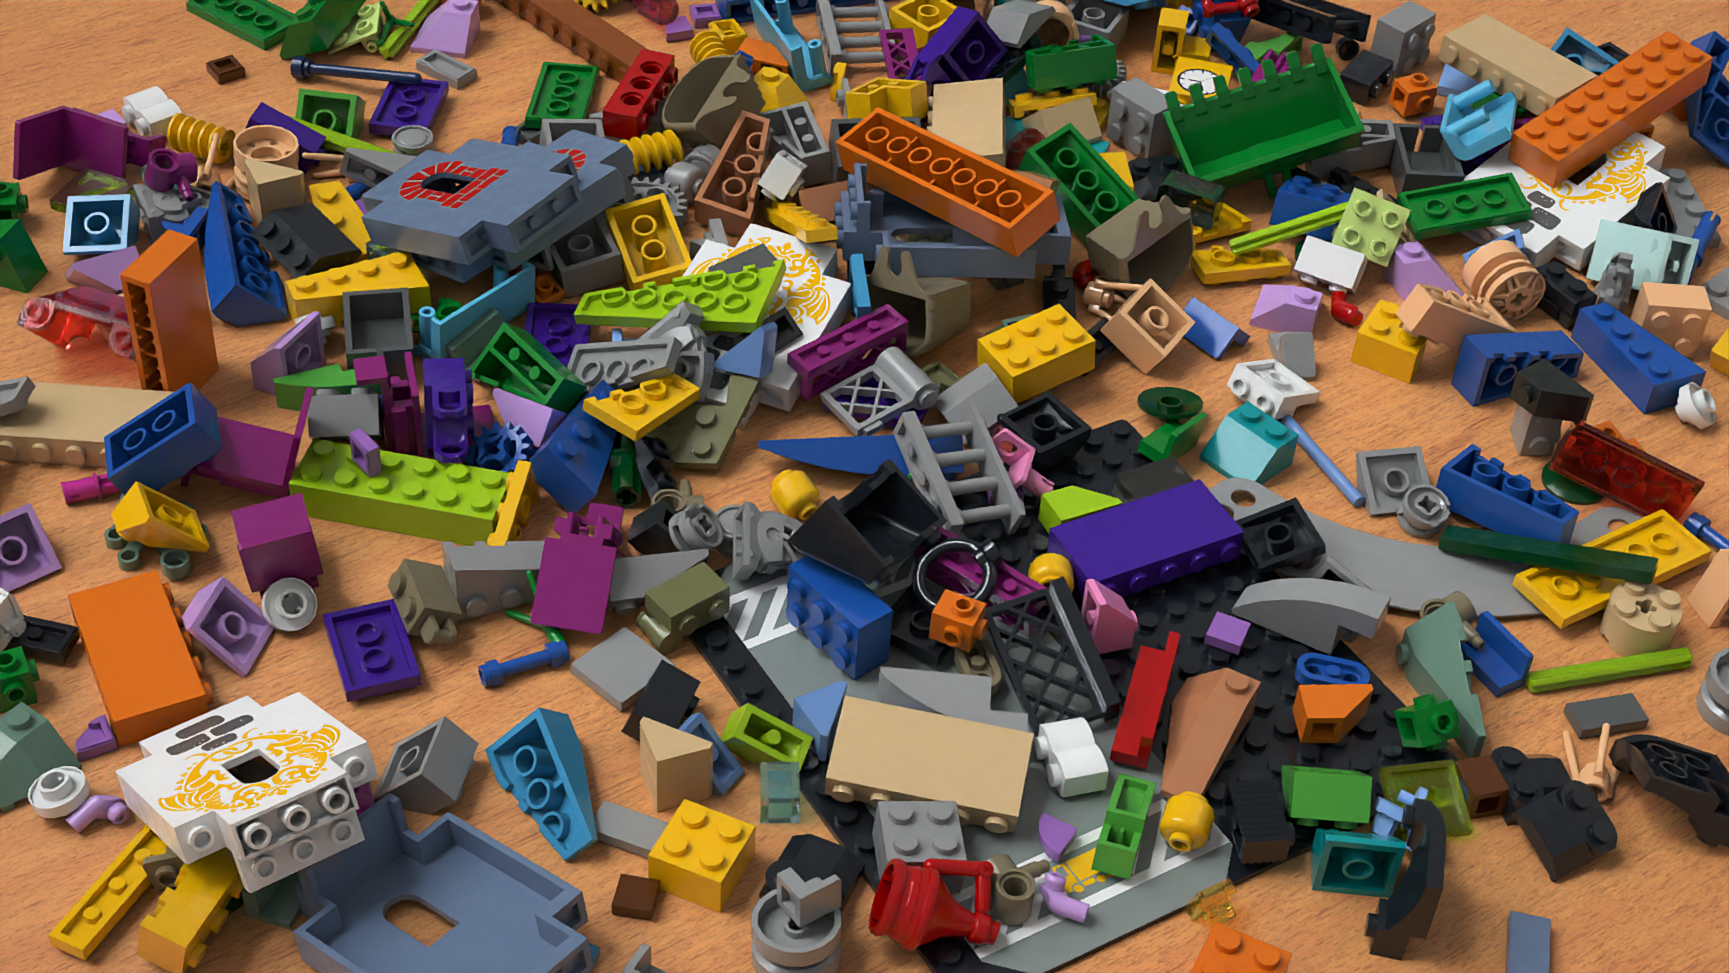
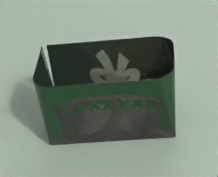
[1156,170,1226,230]

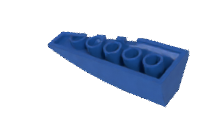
[204,181,288,326]
[758,435,964,482]

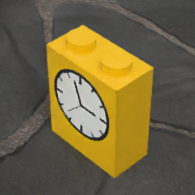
[1168,56,1233,105]

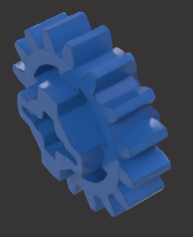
[462,421,536,473]

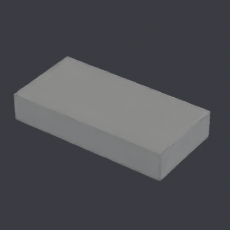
[416,49,477,90]
[594,800,668,858]

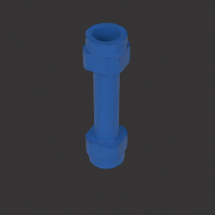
[1683,512,1729,550]
[478,640,570,687]

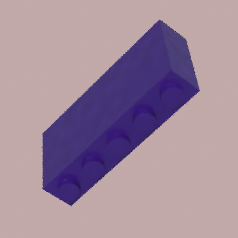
[1047,479,1244,600]

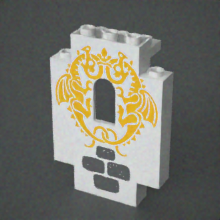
[1460,132,1670,271]
[646,223,852,430]
[115,692,378,893]

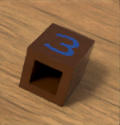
[1452,755,1510,820]

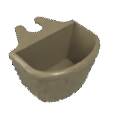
[661,55,766,150]
[1085,195,1195,298]
[866,246,971,358]

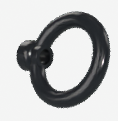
[912,537,1005,613]

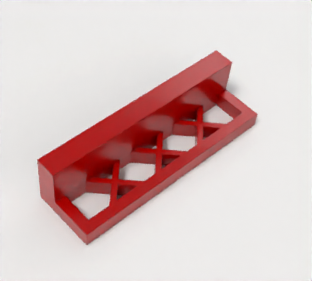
[1110,631,1180,769]

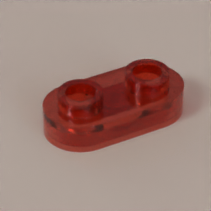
[1006,128,1045,170]

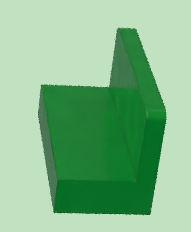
[1137,412,1209,467]

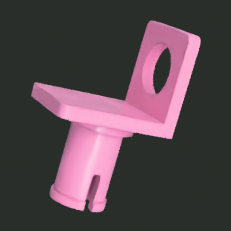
[992,428,1054,500]

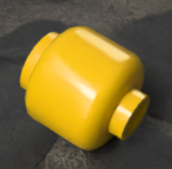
[769,469,820,521]
[1028,553,1074,606]
[1159,791,1215,852]

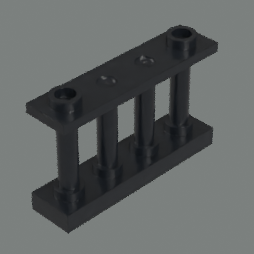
[1251,0,1371,44]

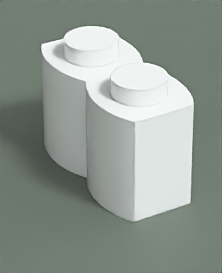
[121,86,182,138]
[1034,717,1109,798]

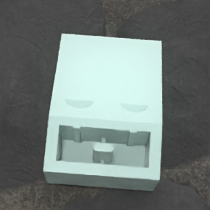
[1586,219,1699,290]

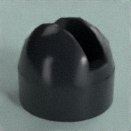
[1335,37,1359,60]

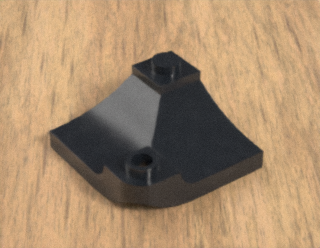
[1608,734,1729,847]
[1364,798,1446,961]

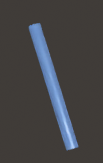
[1281,415,1365,507]

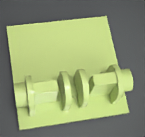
[328,2,383,55]
[1331,187,1411,267]

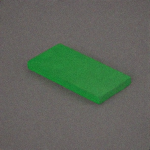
[186,0,296,51]
[525,62,600,129]
[1397,172,1533,240]

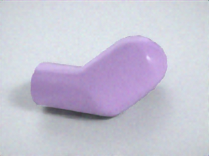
[65,795,130,833]
[1040,871,1090,924]

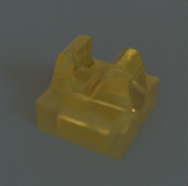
[1185,878,1238,928]

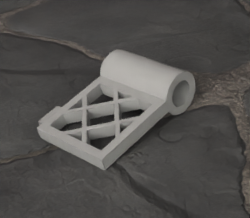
[820,347,939,436]

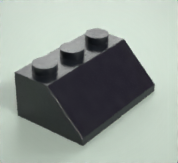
[251,203,363,279]

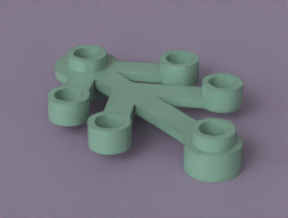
[104,493,209,581]

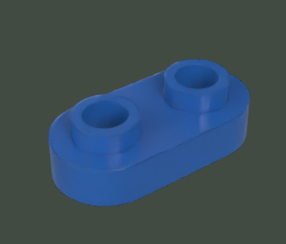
[1295,653,1370,685]

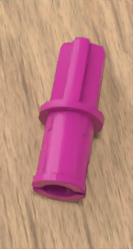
[61,472,121,504]

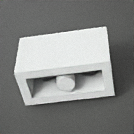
[757,150,808,201]
[1294,235,1368,294]

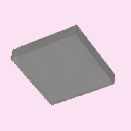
[571,627,675,712]

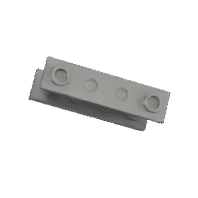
[816,0,902,78]
[893,403,1026,536]

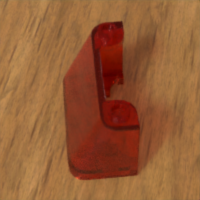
[16,285,137,363]

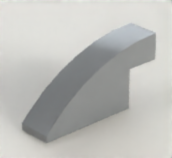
[1232,578,1391,655]
[877,666,1028,732]

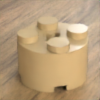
[1599,580,1682,657]

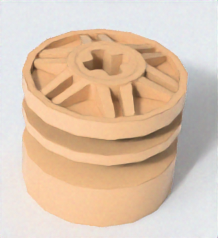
[233,125,299,201]
[1462,240,1546,322]

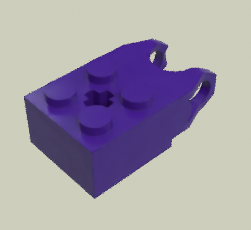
[906,6,1008,109]
[423,358,474,463]

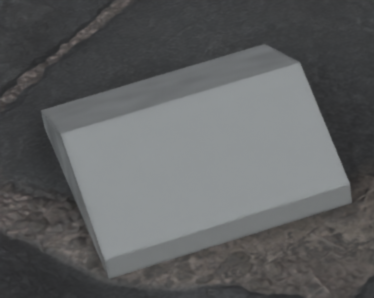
[987,0,1056,49]
[935,363,1018,447]
[1356,446,1430,517]

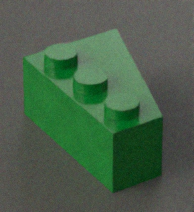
[1025,34,1117,93]
[0,219,48,293]
[470,322,587,413]

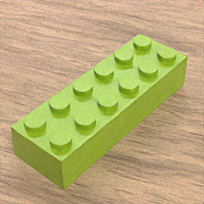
[289,438,509,546]

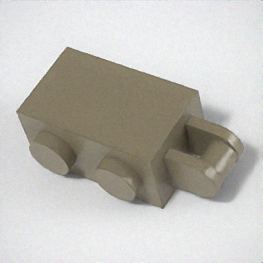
[388,558,463,647]

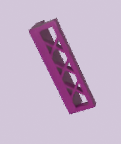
[879,28,929,122]
[787,304,909,401]
[914,527,1046,639]

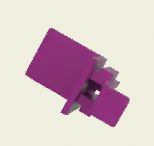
[13,106,166,186]
[353,352,494,460]
[180,387,314,498]
[231,493,324,599]
[530,503,627,634]

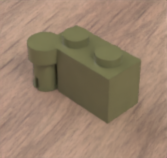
[636,562,730,655]

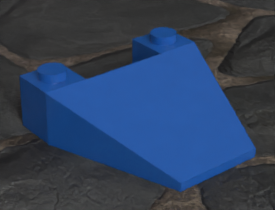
[1685,31,1729,168]

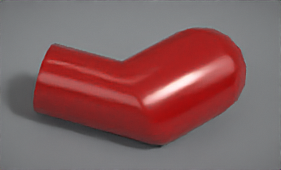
[1072,259,1095,289]
[1331,291,1363,327]

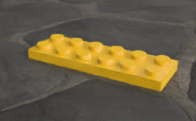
[1512,509,1712,629]

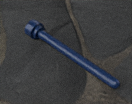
[290,56,422,84]

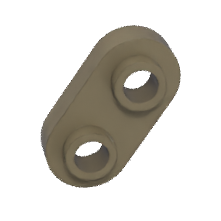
[953,638,1002,696]

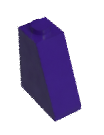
[233,102,326,174]

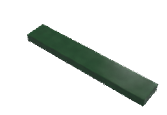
[1439,525,1658,584]

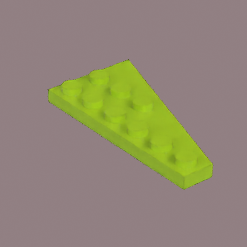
[573,259,786,333]

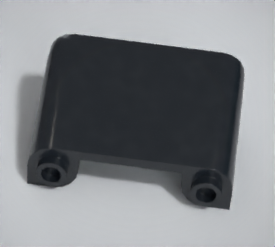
[788,459,947,585]

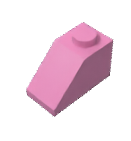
[1081,579,1138,654]

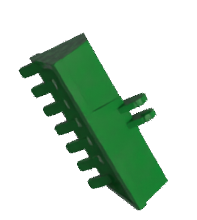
[1163,42,1365,199]

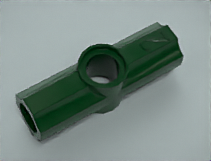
[610,432,642,508]

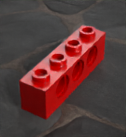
[602,49,678,140]

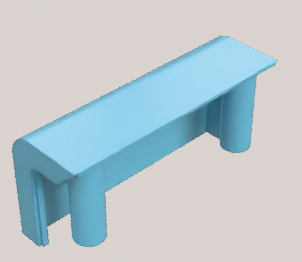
[750,0,834,92]
[1440,79,1518,161]
[413,261,535,360]

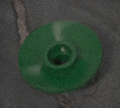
[1137,387,1203,423]
[1541,457,1609,505]

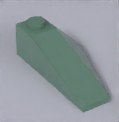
[1396,602,1486,758]
[0,702,82,813]

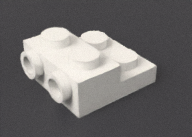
[1227,359,1321,420]

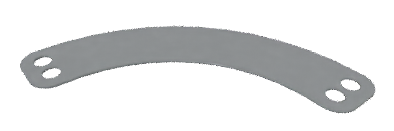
[1209,478,1642,618]

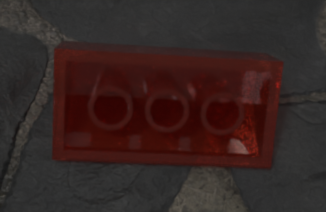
[1549,420,1705,521]

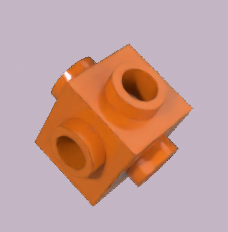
[1389,73,1438,117]
[929,589,989,652]

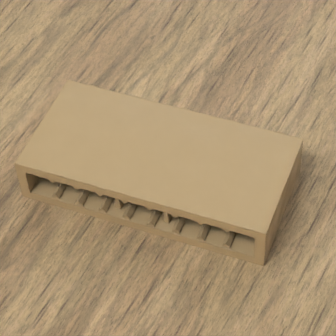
[1438,14,1598,116]
[927,78,1006,168]
[0,382,174,468]
[825,696,1034,833]

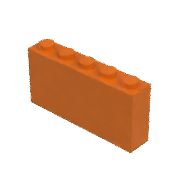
[120,229,219,392]
[68,570,214,748]

